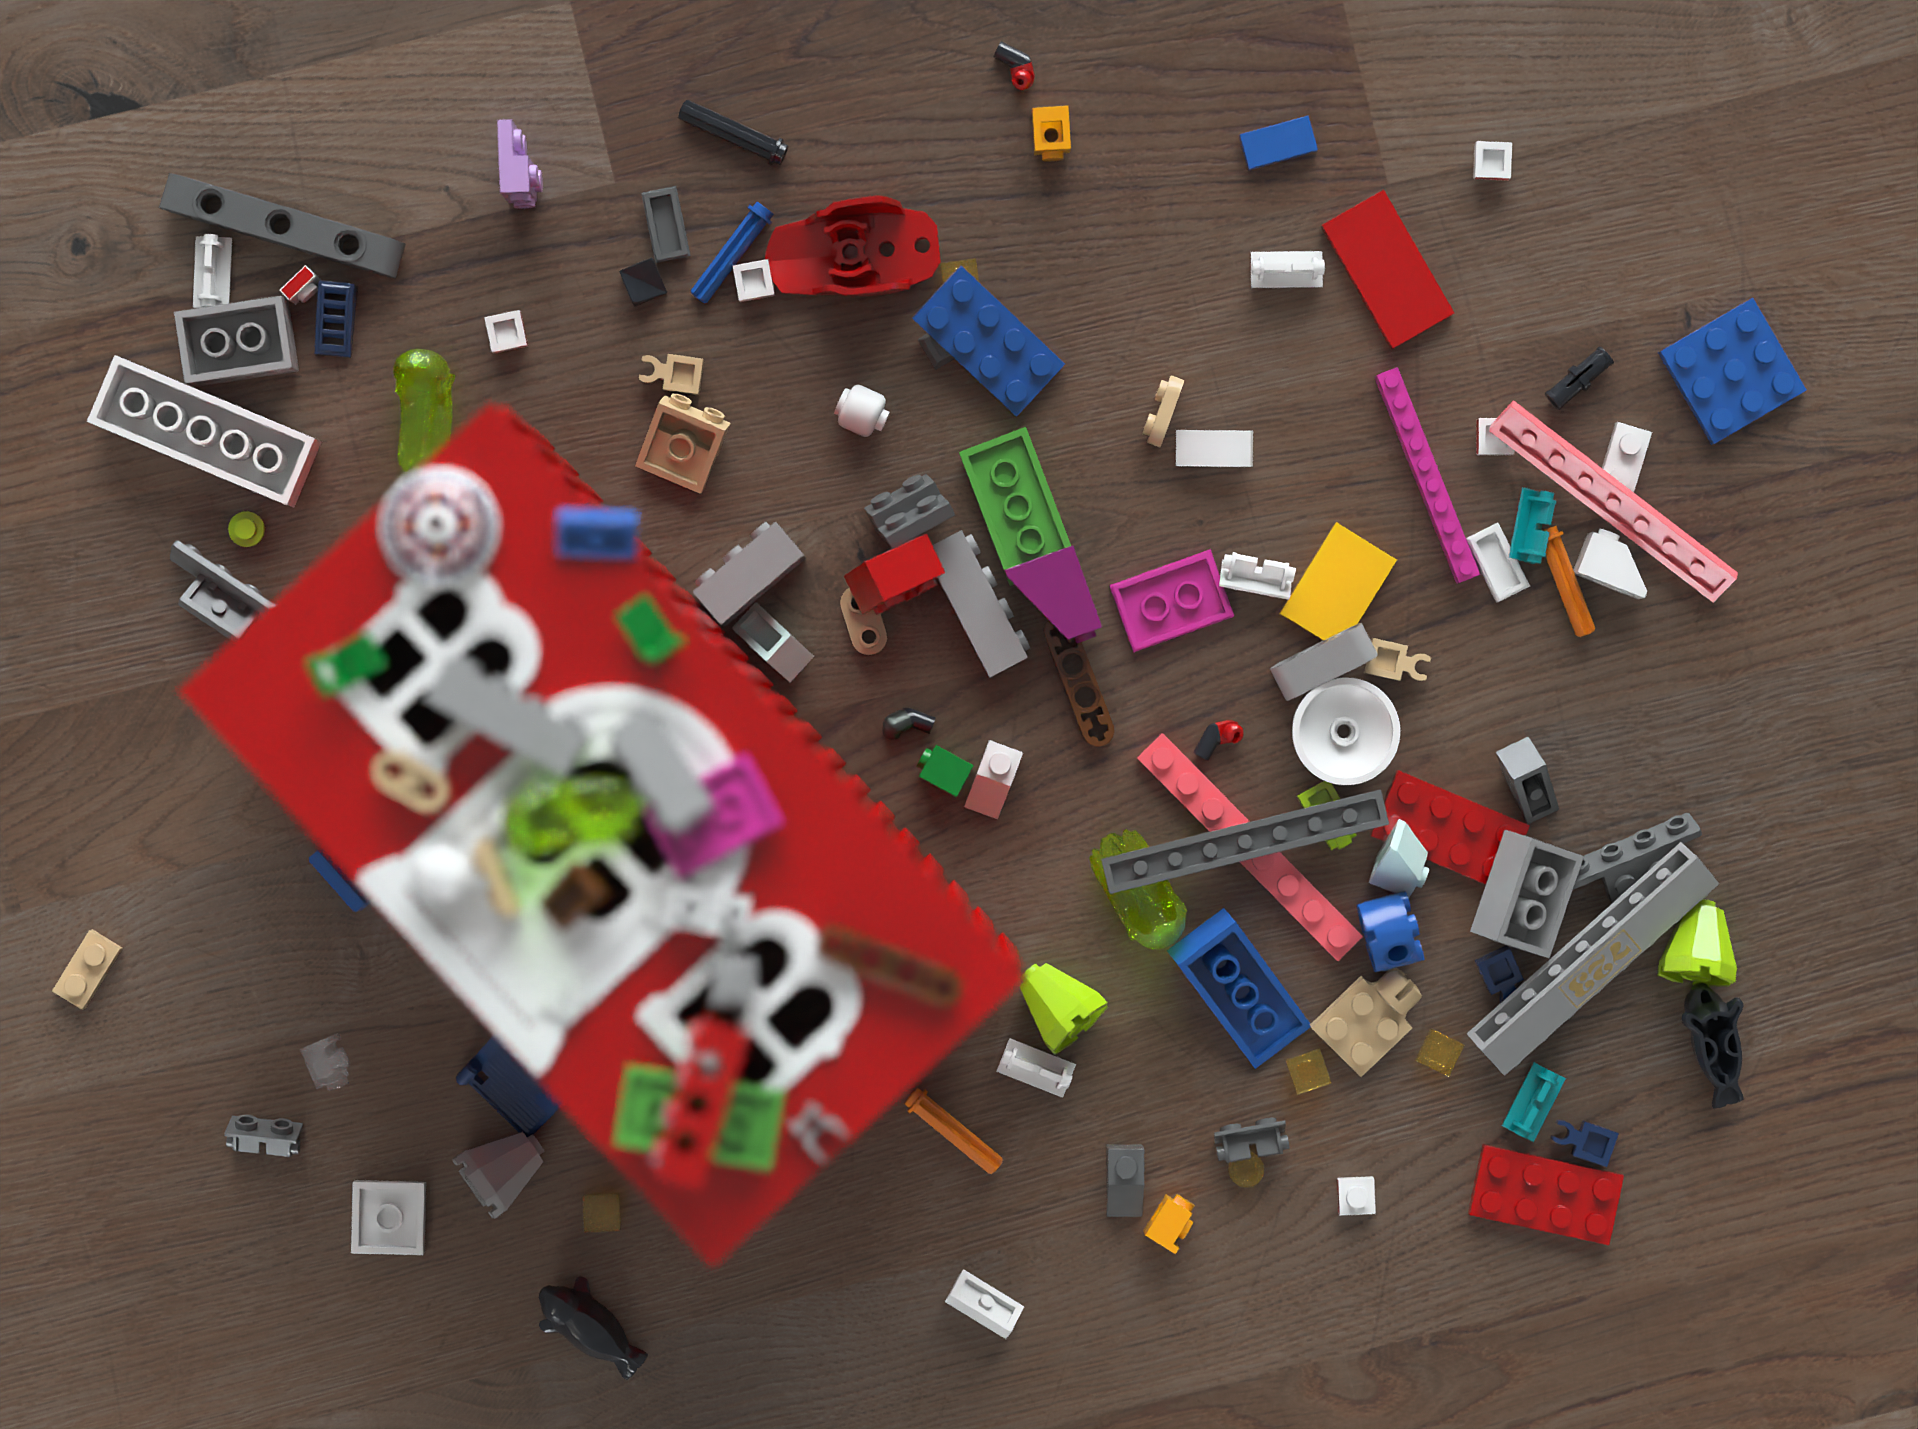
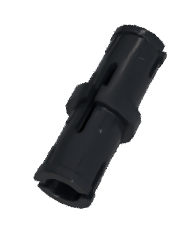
[1545,346,1614,410]

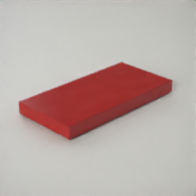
[1321,189,1454,350]

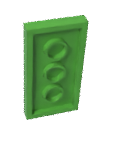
[959,427,1071,586]
[614,1065,784,1170]

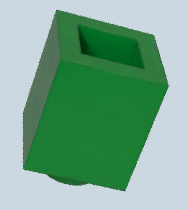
[916,745,974,797]

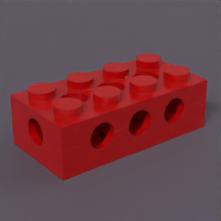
[650,1012,750,1190]

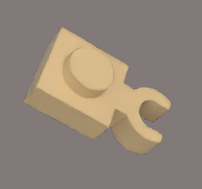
[639,354,704,395]
[1364,638,1431,681]

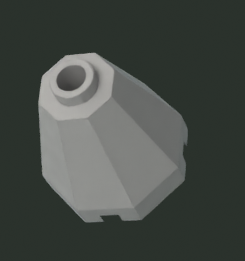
[452,1132,545,1219]

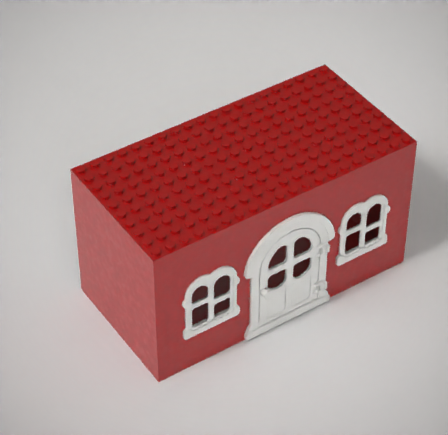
[178,403,1024,1269]

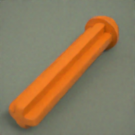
[1541,525,1595,637]
[904,1087,1003,1174]

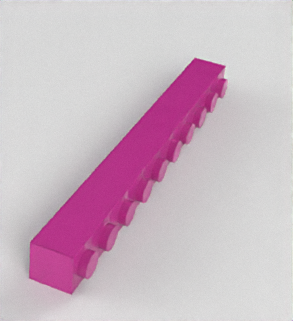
[1374,367,1480,584]

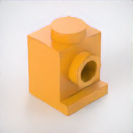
[1032,106,1071,161]
[1143,1194,1195,1254]

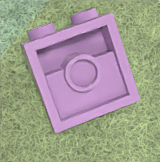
[497,120,543,208]

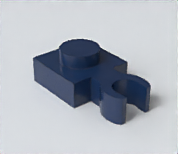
[1474,945,1524,1003]
[1550,1120,1619,1167]

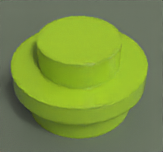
[228,511,265,547]

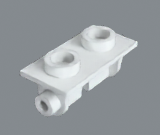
[193,234,232,308]
[1251,251,1325,288]
[1219,552,1296,600]
[996,1038,1076,1098]

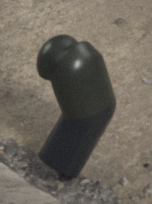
[882,707,936,740]

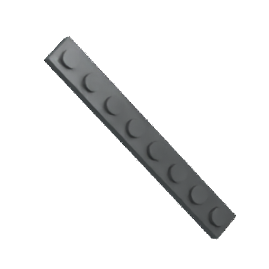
[1101,789,1389,894]

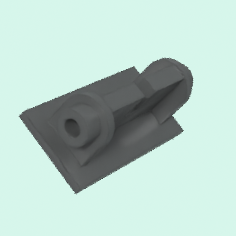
[224,1115,303,1157]
[1214,1118,1289,1164]

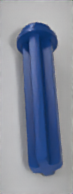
[691,202,774,303]

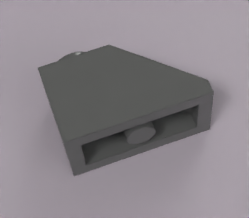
[1496,737,1559,825]
[1106,1144,1144,1217]

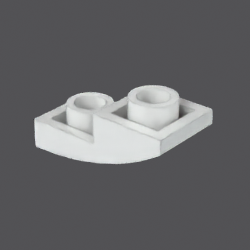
[1176,430,1253,467]
[662,886,751,937]

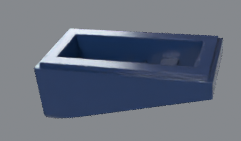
[315,281,358,358]

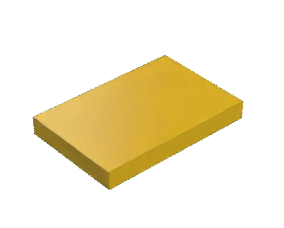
[1279,522,1397,641]

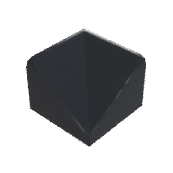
[619,257,667,307]

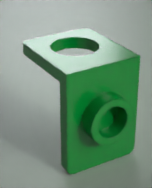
[615,595,686,663]
[306,631,385,696]

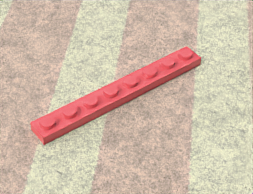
[1489,400,1738,603]
[1137,733,1363,961]

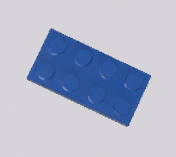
[912,266,1065,416]

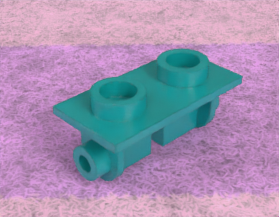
[1509,487,1557,564]
[1501,1062,1566,1142]

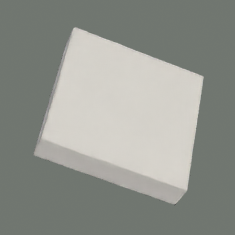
[351,1180,426,1255]

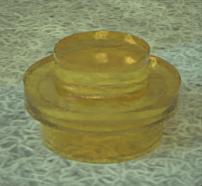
[1228,1152,1264,1187]

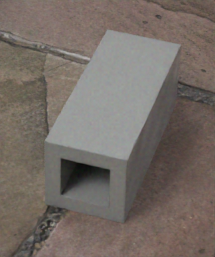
[711,954,756,1008]

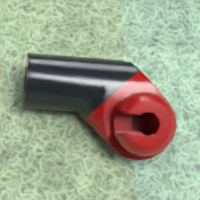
[993,41,1035,90]
[1193,720,1244,761]

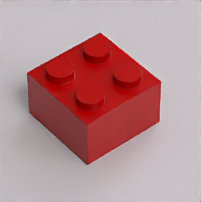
[844,534,945,615]

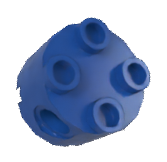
[1357,891,1424,972]

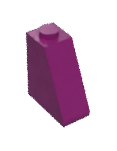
[1004,546,1102,643]

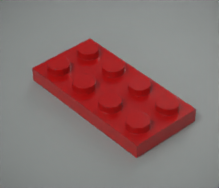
[1369,770,1530,885]
[1468,1144,1624,1245]

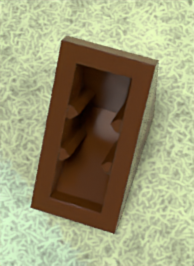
[538,861,611,933]

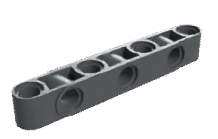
[159,173,406,279]

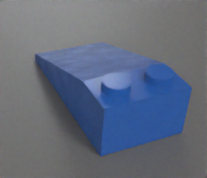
[1167,908,1311,1069]

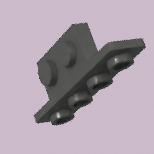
[170,540,272,640]
[1573,813,1702,903]

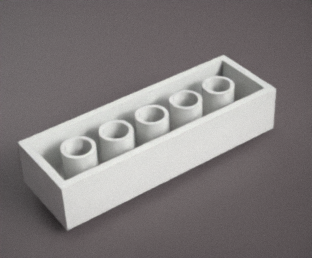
[87,355,322,507]

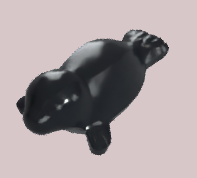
[1681,982,1744,1109]
[538,1276,648,1380]

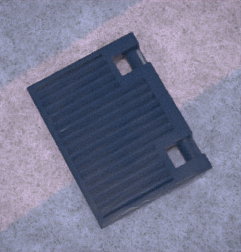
[456,1034,561,1137]

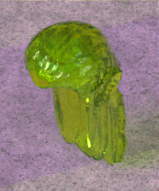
[393,349,456,473]
[502,778,642,855]
[1089,829,1187,950]

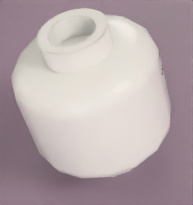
[834,385,890,437]
[411,845,473,904]

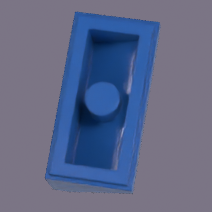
[557,508,637,559]

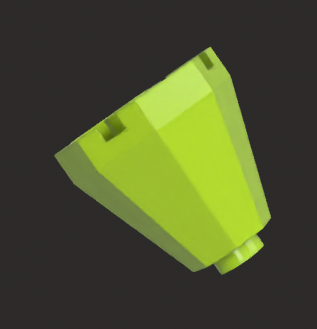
[1657,899,1737,987]
[1020,963,1108,1055]

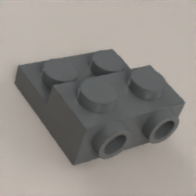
[864,474,955,549]

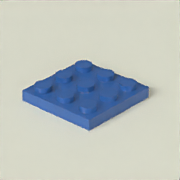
[1658,298,1806,445]

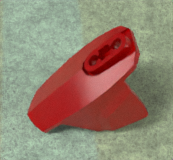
[765,196,941,296]

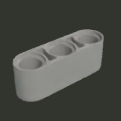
[1270,623,1378,701]

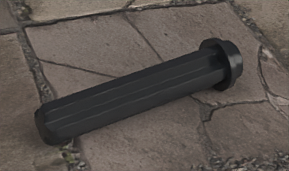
[678,100,789,165]

